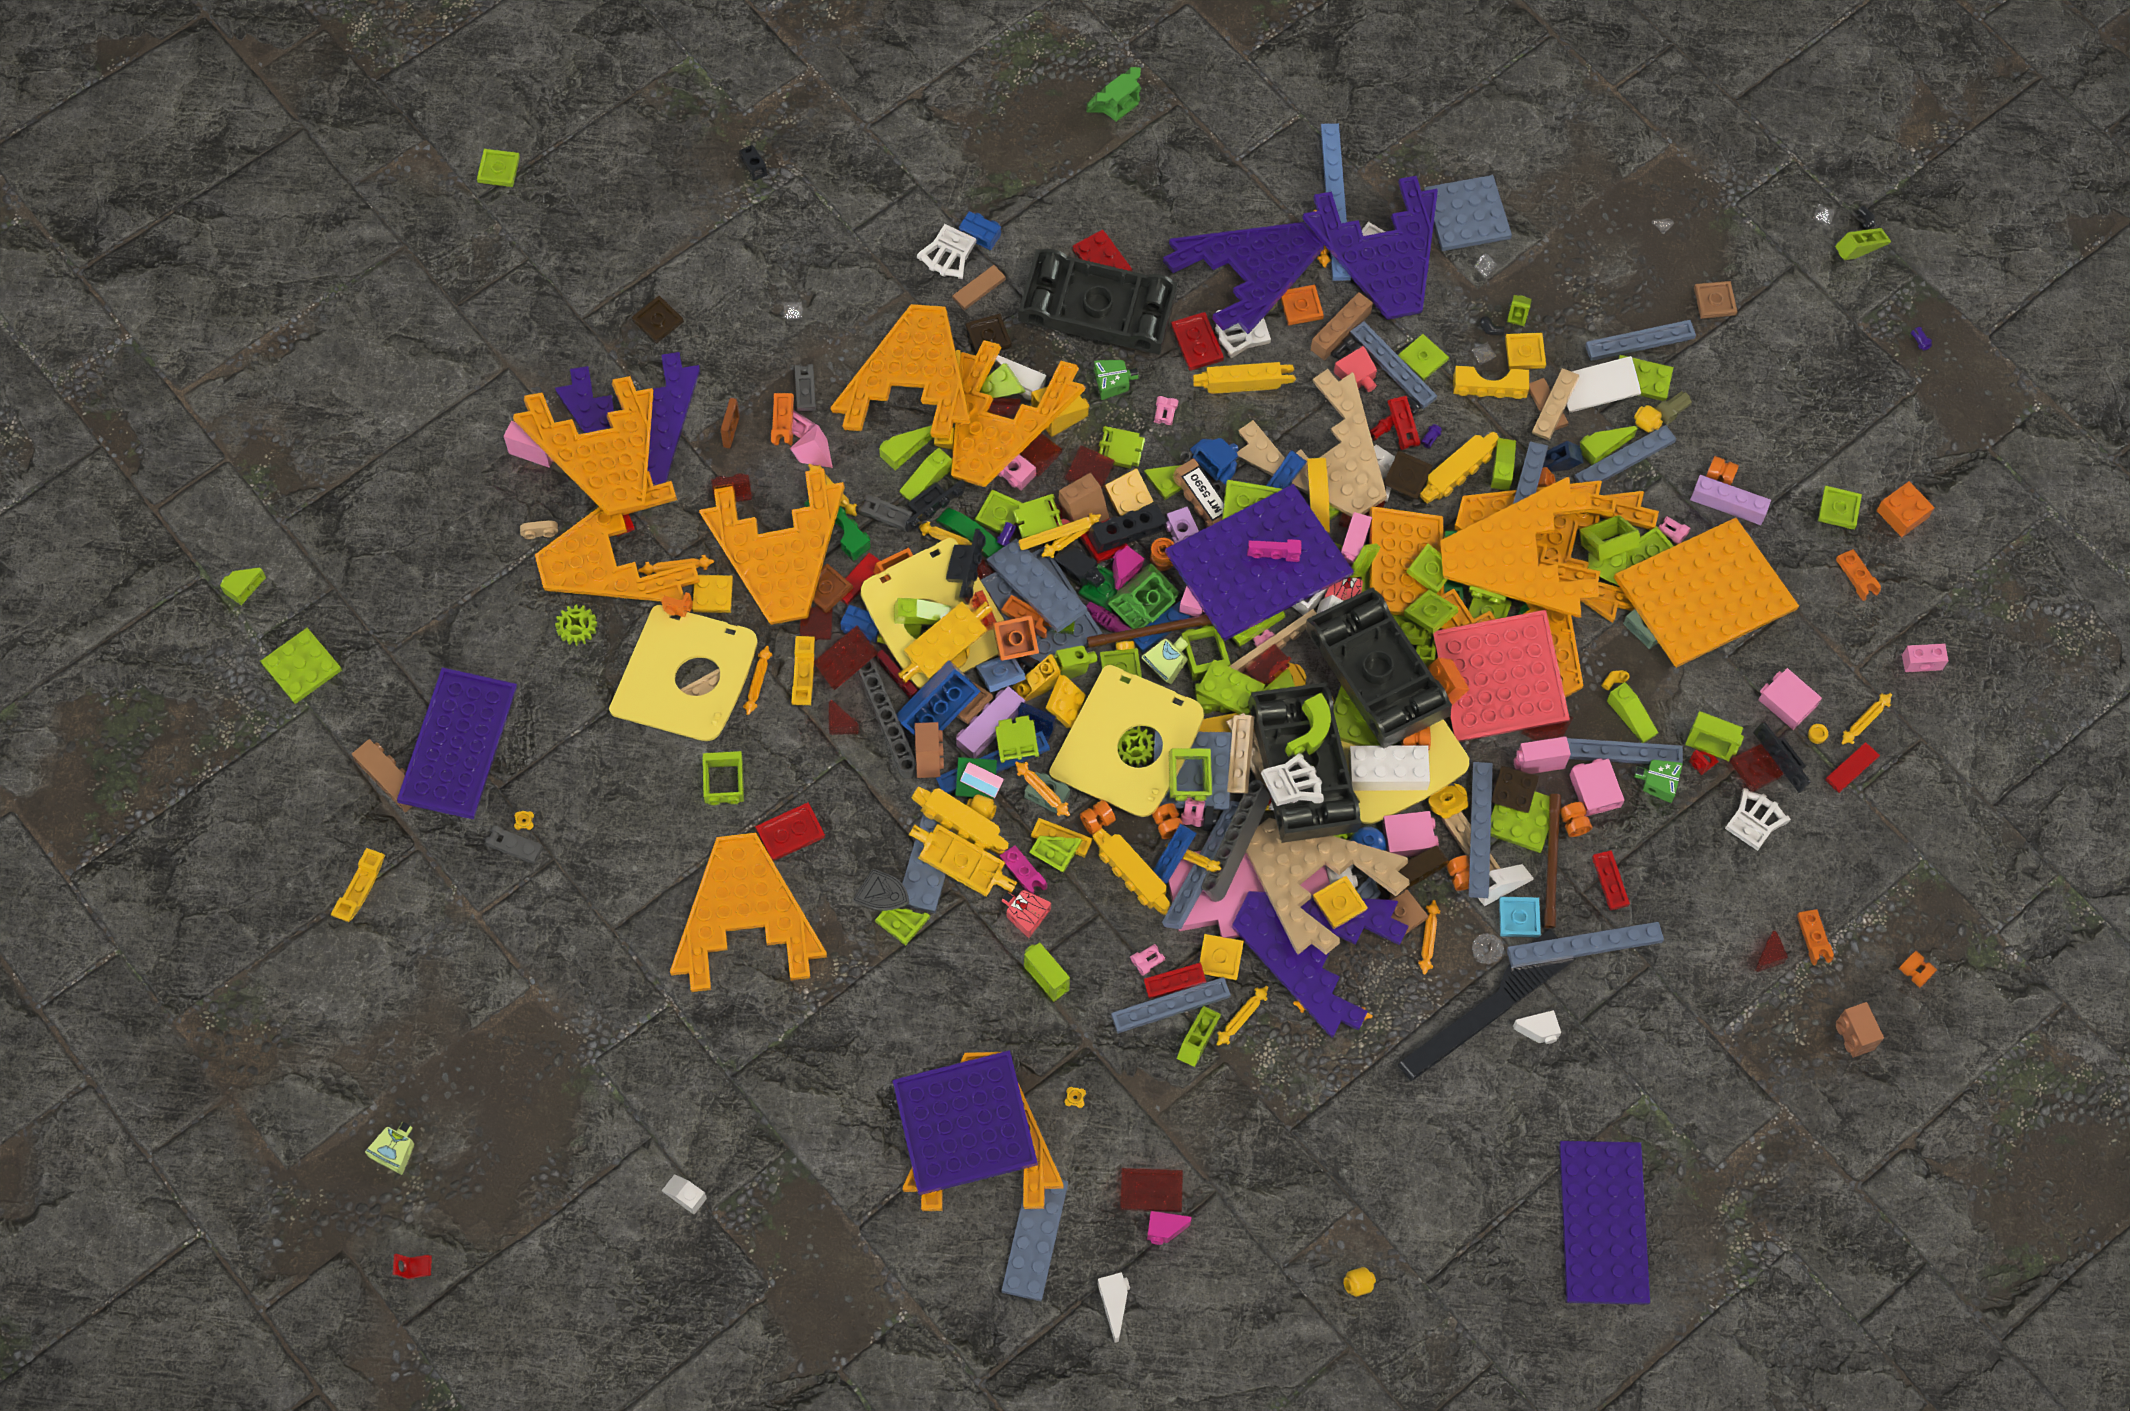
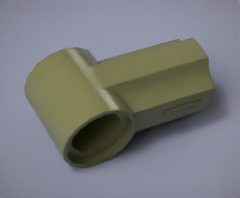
[1655,391,1692,425]

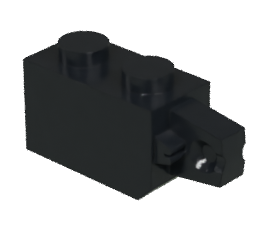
[1054,543,1105,588]

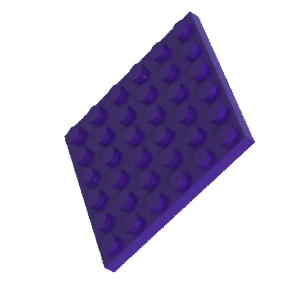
[892,1050,1038,1195]

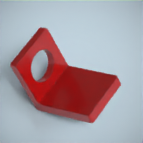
[1689,749,1719,775]
[393,1254,432,1279]

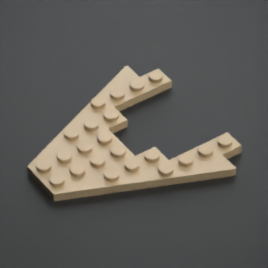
[1236,369,1387,517]
[1246,818,1409,955]

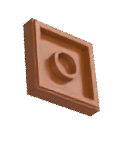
[721,398,740,448]
[813,564,853,613]

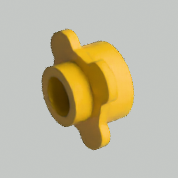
[514,811,534,830]
[1065,1087,1086,1108]

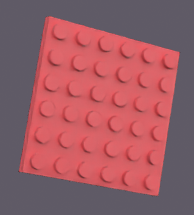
[1433,610,1570,742]

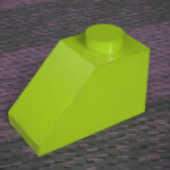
[1507,295,1532,326]
[220,567,266,605]

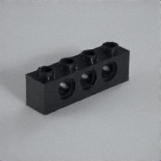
[1088,504,1167,554]

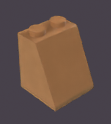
[1058,473,1109,539]

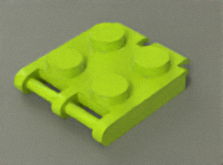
[1095,426,1145,469]
[1013,494,1063,538]
[995,715,1039,763]

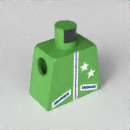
[1094,360,1138,400]
[1634,760,1683,803]

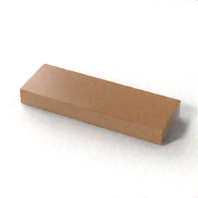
[952,265,1006,311]
[1529,378,1568,431]

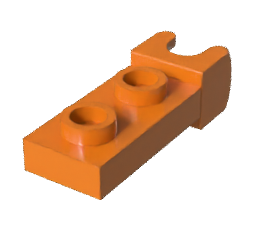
[771,393,794,446]
[1836,549,1881,601]
[1001,595,1052,639]
[1797,909,1834,965]

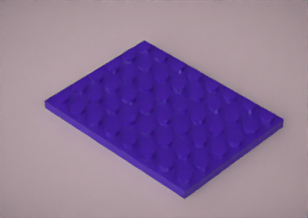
[1165,484,1354,641]

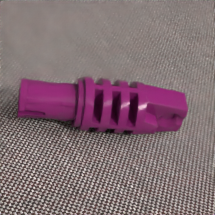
[1086,602,1131,632]

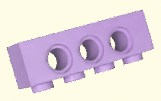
[1165,507,1199,544]

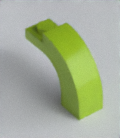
[1285,693,1331,757]

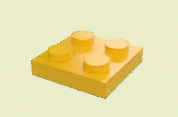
[1505,333,1546,370]
[1103,468,1154,517]
[693,575,733,613]
[1046,675,1086,728]
[1312,876,1368,929]
[1200,934,1244,980]

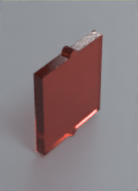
[800,606,833,641]

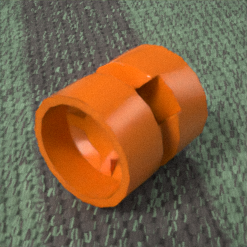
[1706,456,1739,485]
[1150,538,1174,571]
[1401,726,1431,751]
[1079,800,1116,835]
[1560,802,1592,837]
[1152,803,1184,839]
[1446,855,1470,891]
[1899,951,1937,988]

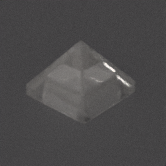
[1813,204,1835,225]
[1652,218,1674,234]
[1474,252,1498,278]
[784,302,802,319]
[1471,342,1496,365]

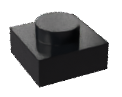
[1203,806,1217,831]

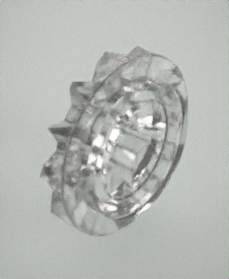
[1472,933,1504,965]

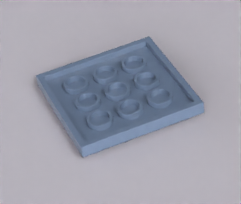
[1424,175,1512,251]
[1154,731,1232,810]

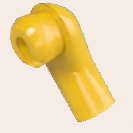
[1601,670,1630,690]

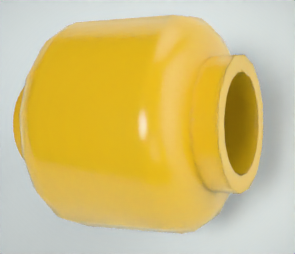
[1634,405,1663,433]
[966,795,997,820]
[1343,1267,1376,1297]

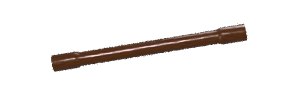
[1087,614,1212,648]
[1544,794,1561,929]

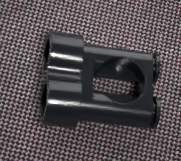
[1331,335,1361,361]

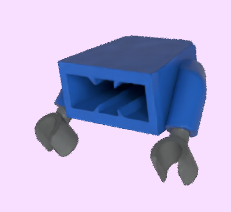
[1180,438,1238,495]

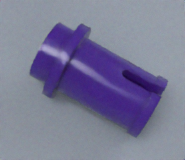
[1911,327,1932,351]
[1420,424,1442,449]
[997,522,1016,546]

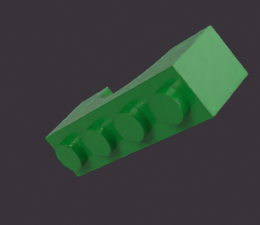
[804,500,871,562]

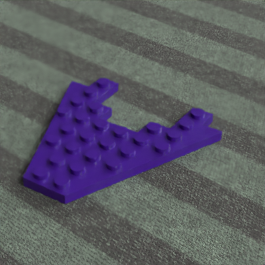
[1302,176,1438,320]
[1163,222,1324,334]
[555,352,700,486]
[1232,891,1409,1038]

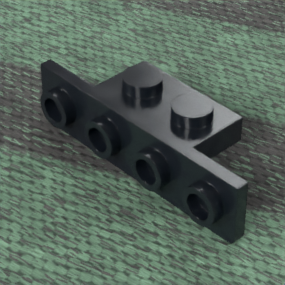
[905,479,965,532]
[946,529,986,605]
[1753,722,1811,793]

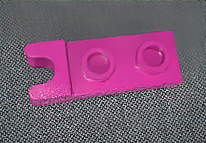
[1247,539,1301,562]
[999,845,1047,895]

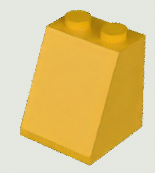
[1031,387,1089,437]

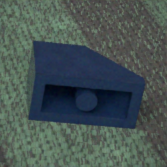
[1543,441,1584,472]

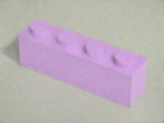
[1690,475,1771,525]
[956,686,1025,758]

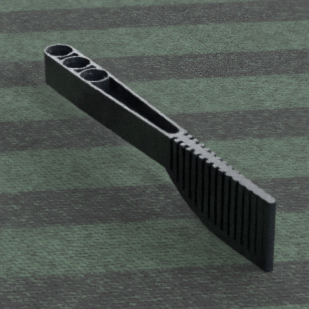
[1398,929,1576,1081]

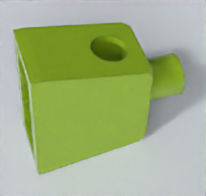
[1054,645,1097,679]

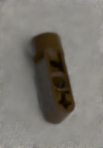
[1376,845,1449,900]

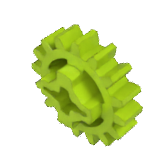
[555,604,598,646]
[1118,726,1155,768]

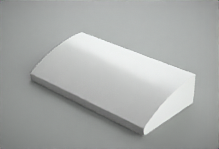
[1567,356,1641,413]

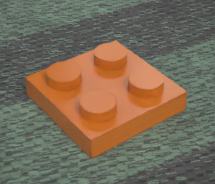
[1280,285,1324,326]

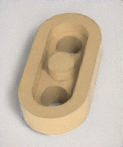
[520,521,558,539]

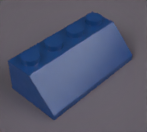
[896,660,981,735]

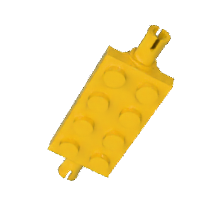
[898,601,993,683]
[909,824,1017,897]

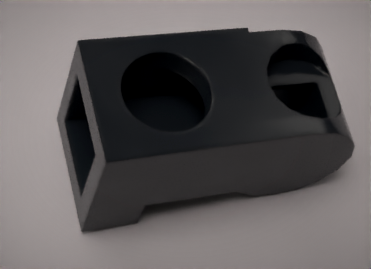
[739,145,768,181]

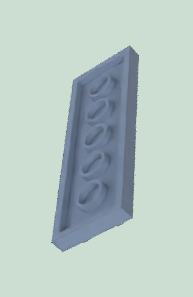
[987,539,1087,632]
[902,804,966,913]
[1002,1180,1068,1302]

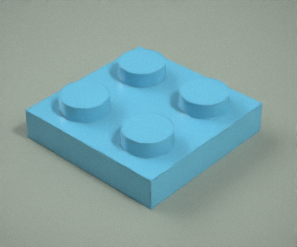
[1499,897,1541,937]

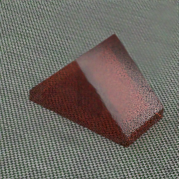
[829,700,860,735]
[1755,931,1788,972]

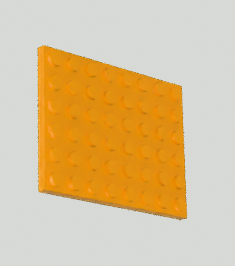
[1613,518,1799,668]

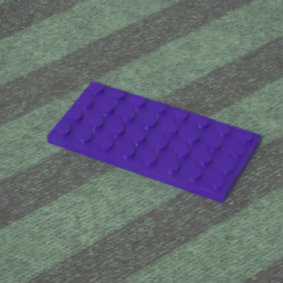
[397,668,517,820]
[1559,1141,1650,1305]

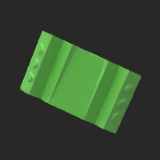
[1086,67,1141,122]
[1107,563,1179,629]

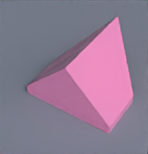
[790,425,833,468]

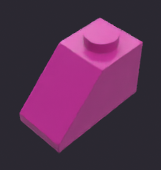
[1112,546,1144,590]
[1147,1211,1192,1245]

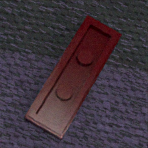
[877,650,918,699]

